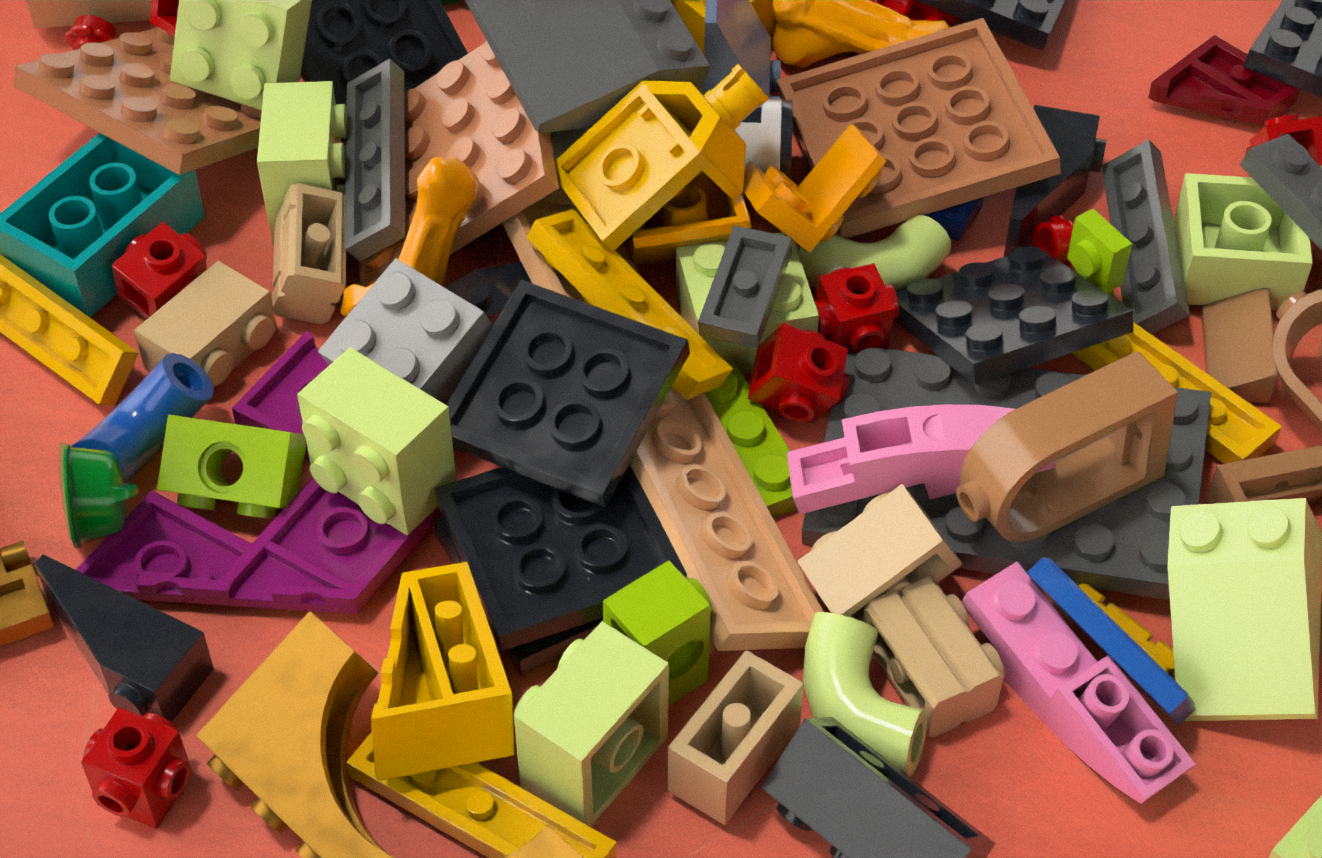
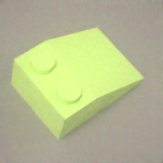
[1168,498,1322,721]

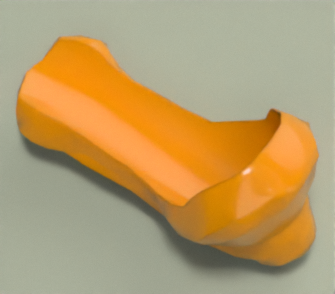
[772,0,950,69]
[340,157,479,318]

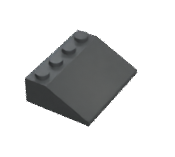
[465,0,710,133]

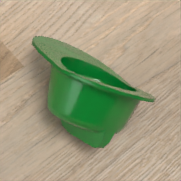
[58,442,139,549]

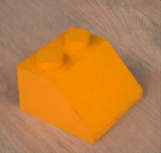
[627,171,751,265]

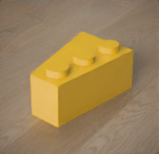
[371,562,514,781]

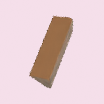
[1201,288,1278,403]

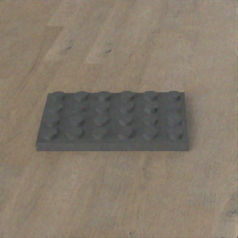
[801,346,1211,600]

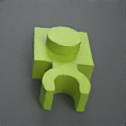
[1067,208,1132,297]

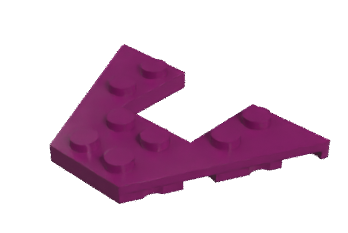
[76,331,433,614]

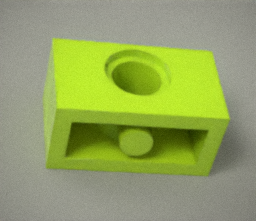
[157,415,306,519]
[603,560,712,705]

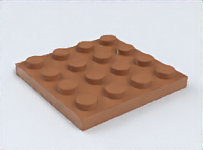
[777,18,1061,239]
[14,27,262,175]
[358,40,559,287]

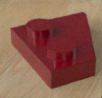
[1148,35,1300,127]

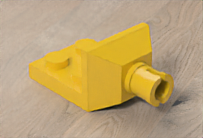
[555,64,770,251]

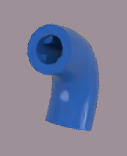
[71,353,214,482]

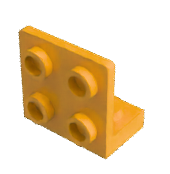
[743,124,886,253]

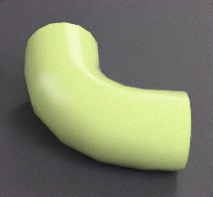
[798,214,951,291]
[803,612,927,776]

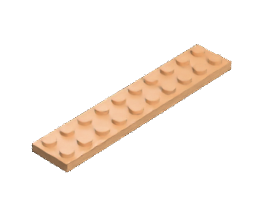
[502,187,824,651]

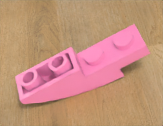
[787,404,1056,514]
[961,562,1196,804]

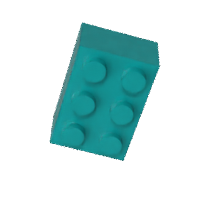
[0,132,205,318]

